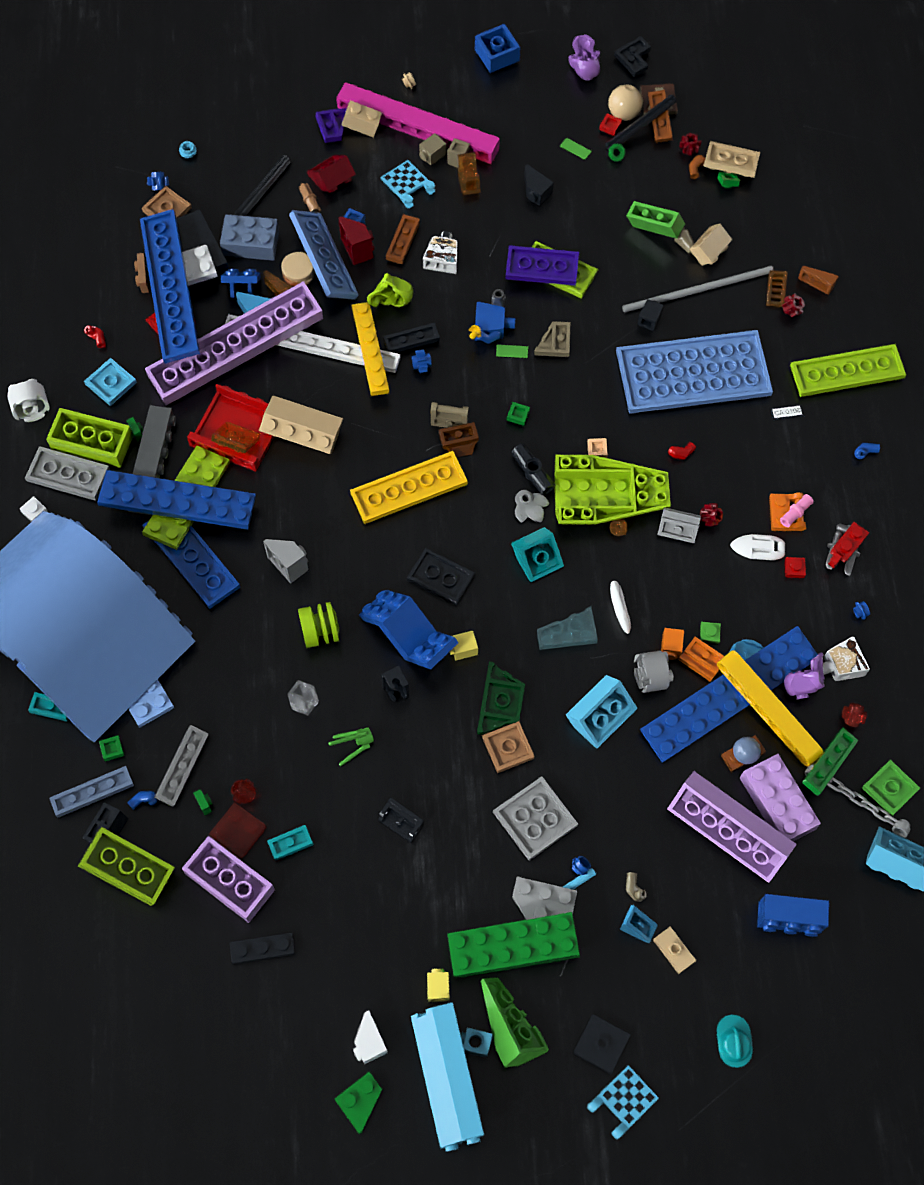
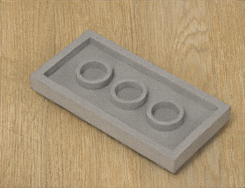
[25,446,110,501]

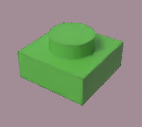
[700,622,721,644]

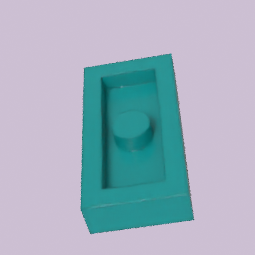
[28,692,68,721]
[267,825,313,861]

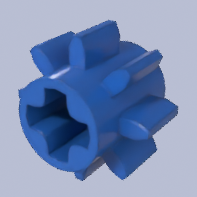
[147,172,169,190]
[411,349,432,373]

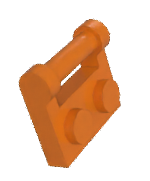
[769,493,806,531]

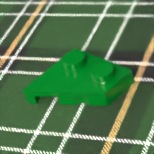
[335,1072,382,1134]

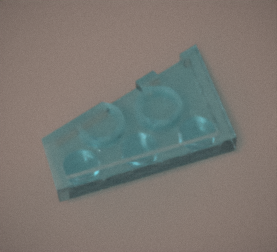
[537,607,598,650]

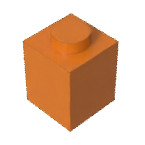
[661,628,684,660]

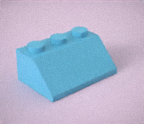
[566,675,638,748]
[866,827,924,892]

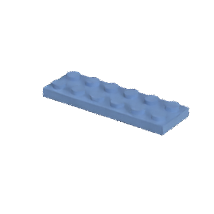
[289,210,359,299]

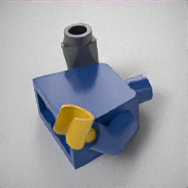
[469,289,515,344]

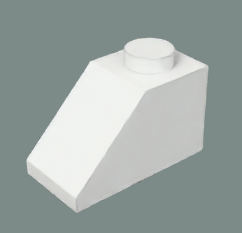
[353,1011,388,1064]

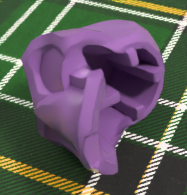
[568,35,601,80]
[784,653,825,699]

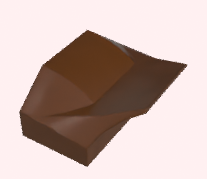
[439,422,479,458]

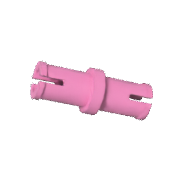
[780,494,814,527]

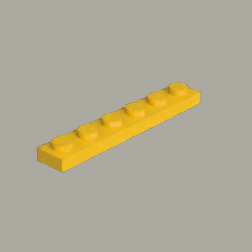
[352,302,389,396]

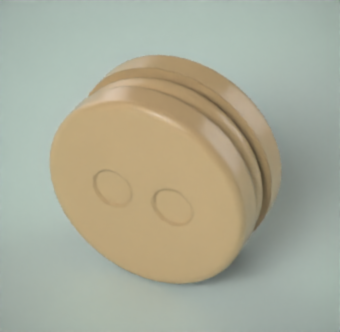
[281,252,315,286]

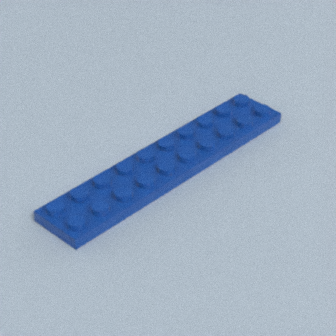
[140,209,200,364]
[640,626,818,762]

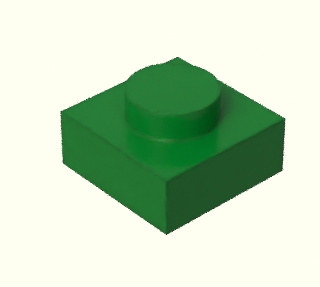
[718,172,740,188]
[507,402,530,426]
[126,417,144,443]
[99,735,124,762]
[194,789,212,815]

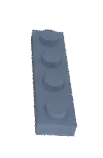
[50,766,134,818]

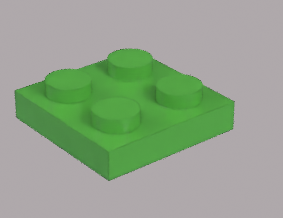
[862,760,920,816]

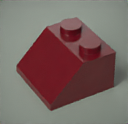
[307,155,356,192]
[339,217,375,265]

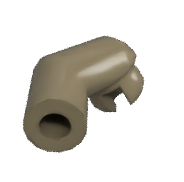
[626,872,647,902]

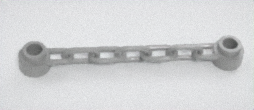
[804,763,911,838]

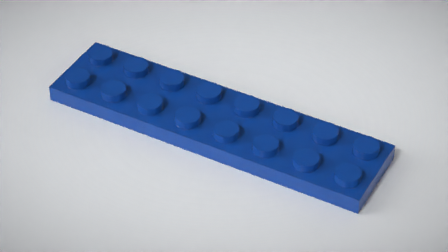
[97,470,256,529]

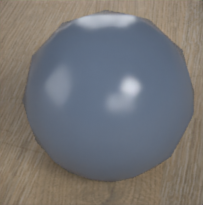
[733,737,761,764]

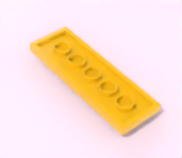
[350,451,468,524]

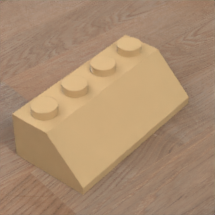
[259,396,343,454]

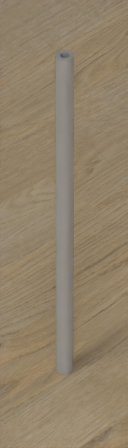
[622,266,774,313]

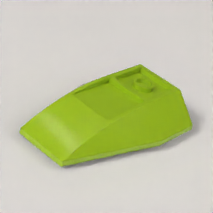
[554,455,671,524]

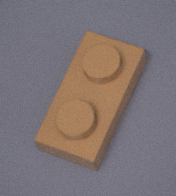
[134,253,149,293]

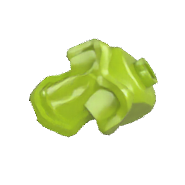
[367,273,413,307]

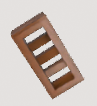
[798,266,839,295]

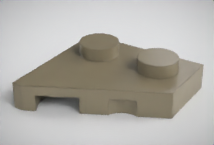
[534,322,570,357]

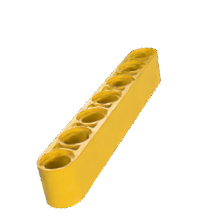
[717,650,823,767]

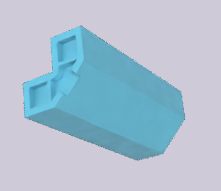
[411,1003,484,1152]

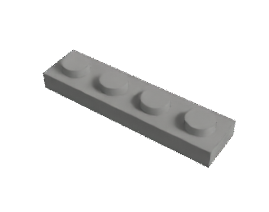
[154,725,208,806]

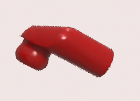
[84,325,106,348]
[668,442,696,460]

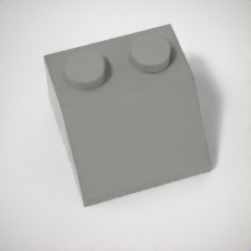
[263,539,308,583]

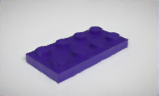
[505,245,579,286]

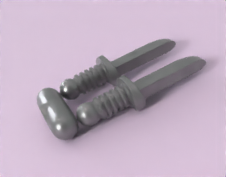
[826,524,860,576]

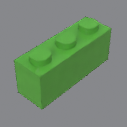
[627,201,685,239]

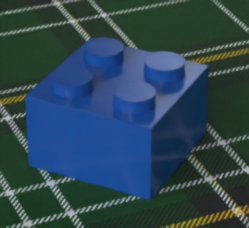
[475,24,520,73]

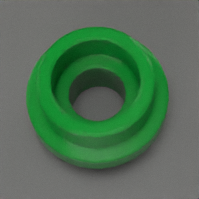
[608,144,625,161]

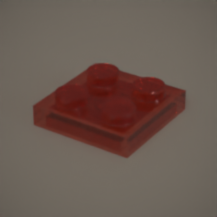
[209,802,267,860]

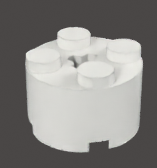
[7,379,49,422]

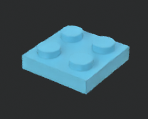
[84,358,137,406]

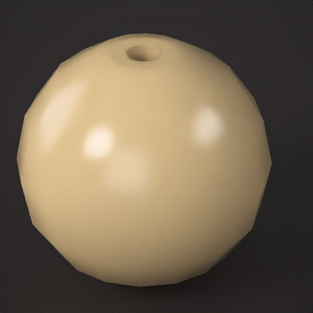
[608,85,643,121]

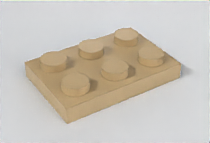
[704,141,760,177]

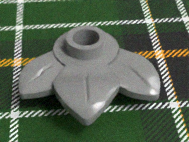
[515,490,549,523]

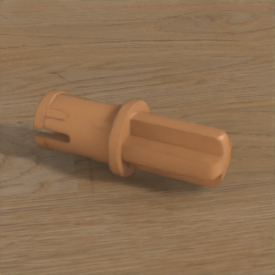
[299,183,321,213]

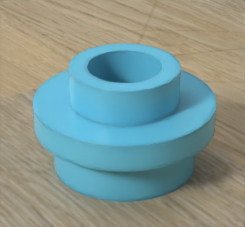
[179,141,197,158]

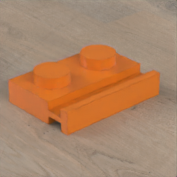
[678,637,724,682]

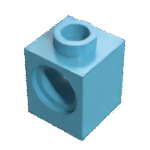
[461,1028,492,1058]

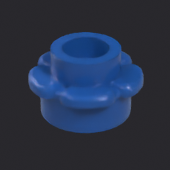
[853,601,870,619]
[572,856,591,875]

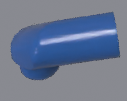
[855,443,880,459]
[127,791,158,810]

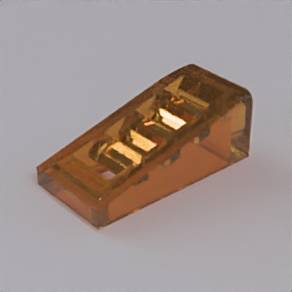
[263,270,292,296]
[766,270,787,307]

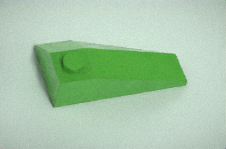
[481,978,549,1067]

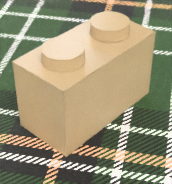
[342,100,382,137]
[689,224,732,265]

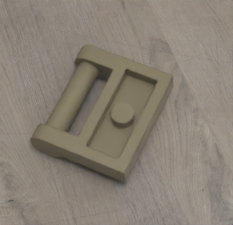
[431,402,469,428]

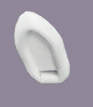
[730,534,785,560]
[610,581,631,634]

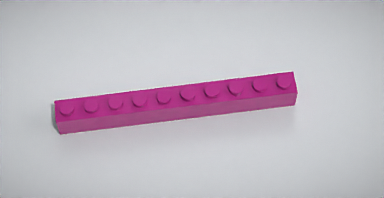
[337,83,500,164]

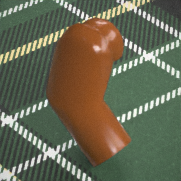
[689,155,706,179]

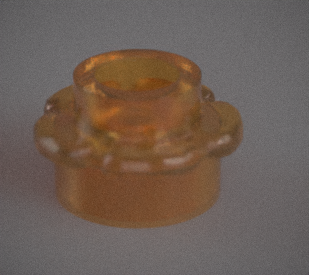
[610,519,627,536]

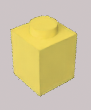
[449,631,478,661]
[427,969,449,1002]

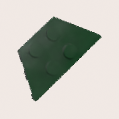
[477,661,525,735]

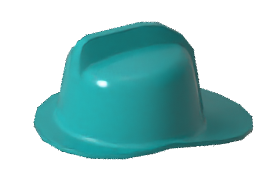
[717,1015,753,1068]

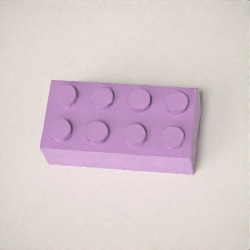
[740,754,821,841]
[182,836,275,923]

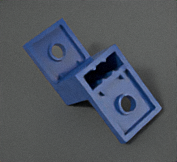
[359,590,459,669]

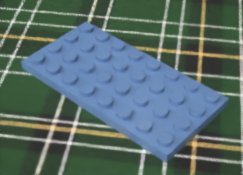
[616,330,773,414]

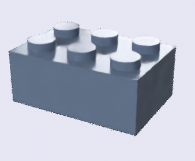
[220,215,279,260]

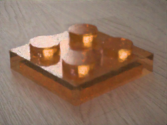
[211,422,260,453]

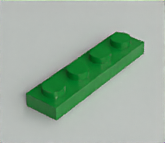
[802,728,858,796]

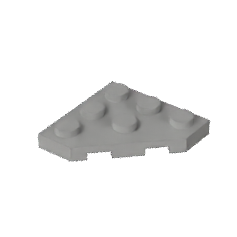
[512,877,577,920]

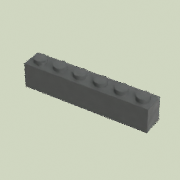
[128,405,176,515]

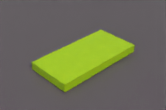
[532,241,598,299]

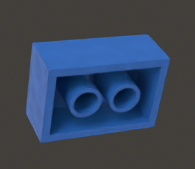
[757,894,829,936]

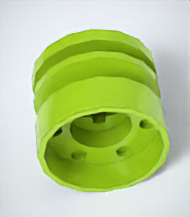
[298,602,339,648]

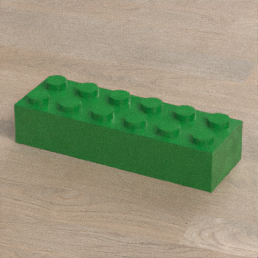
[447,912,580,979]

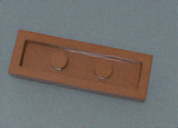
[648,90,672,143]
[386,214,420,264]

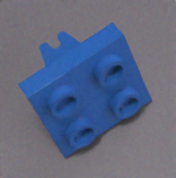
[221,269,261,297]

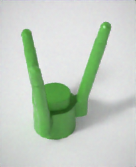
[329,727,374,766]

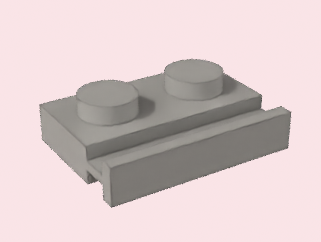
[657,507,701,543]

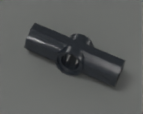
[511,443,555,495]

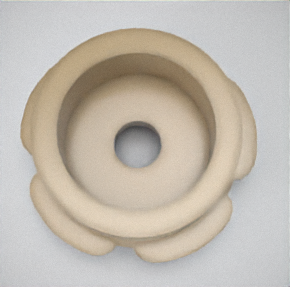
[402,73,416,89]

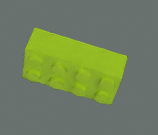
[46,408,133,468]
[78,827,175,906]

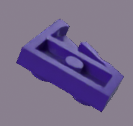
[316,108,347,143]

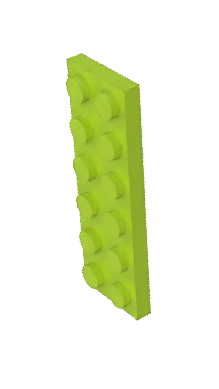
[790,344,906,397]
[142,446,230,550]

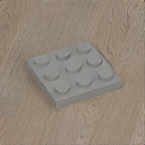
[493,776,578,861]

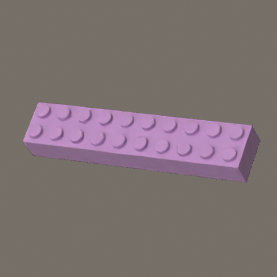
[145,281,323,405]

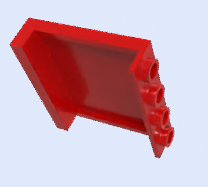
[187,384,275,472]

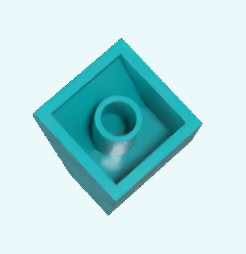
[511,527,564,582]

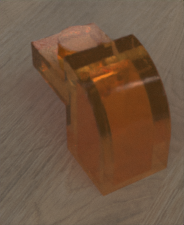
[458,152,480,195]

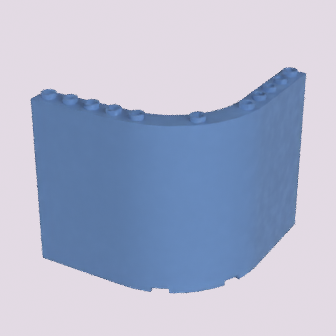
[0,511,195,742]

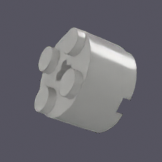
[634,651,673,693]

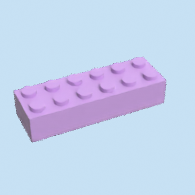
[668,771,796,883]

